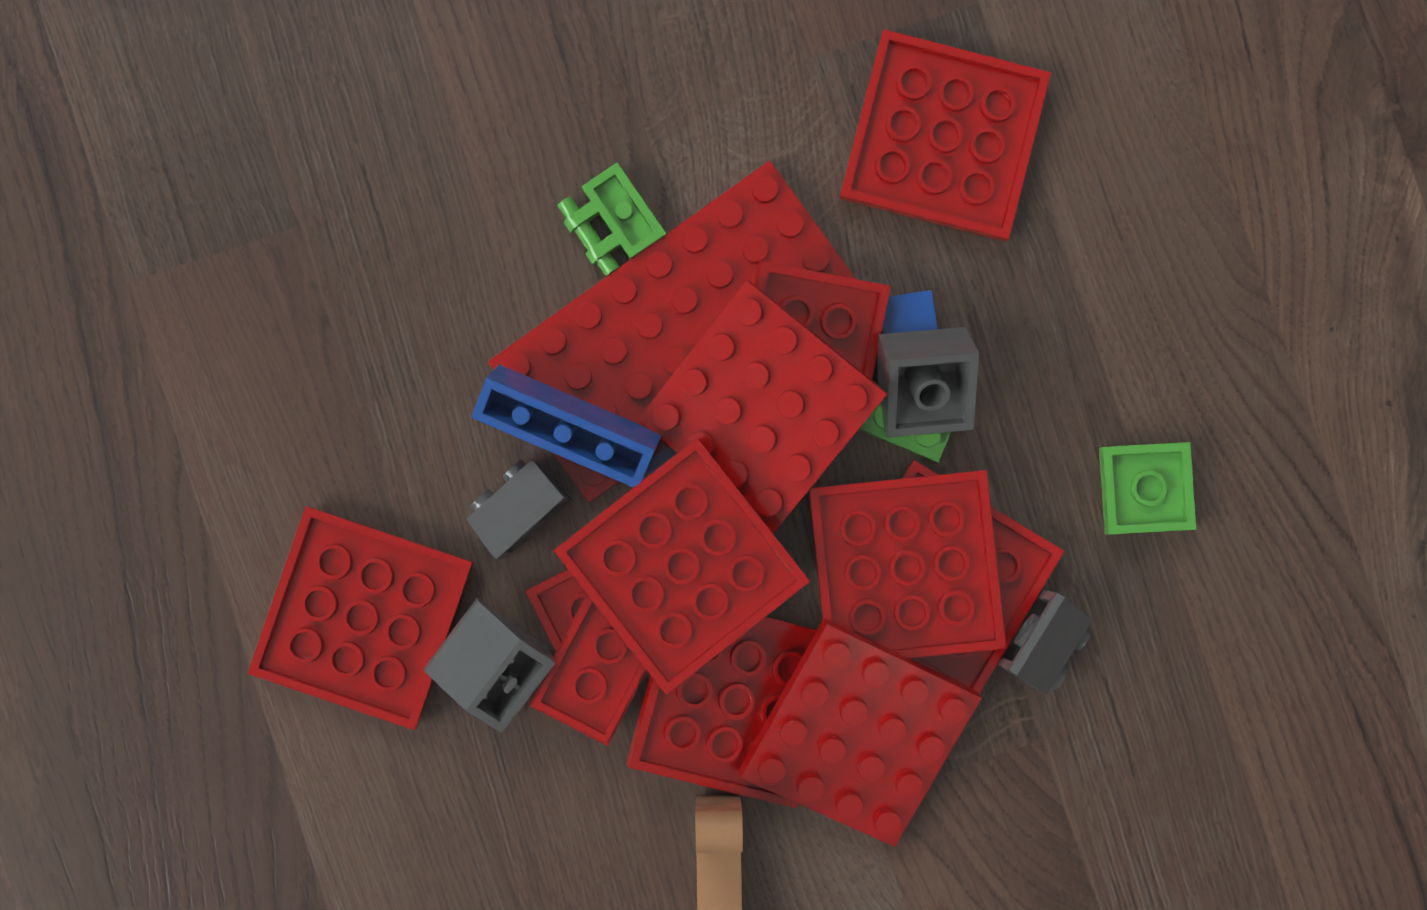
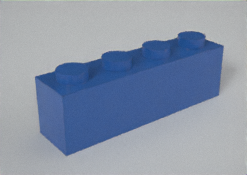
[471,364,661,487]

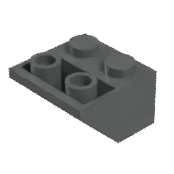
[424,598,556,733]

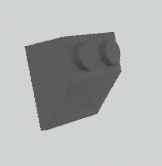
[877,327,979,437]
[466,459,571,560]
[997,590,1093,695]

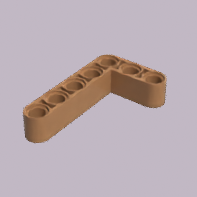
[695,795,743,910]

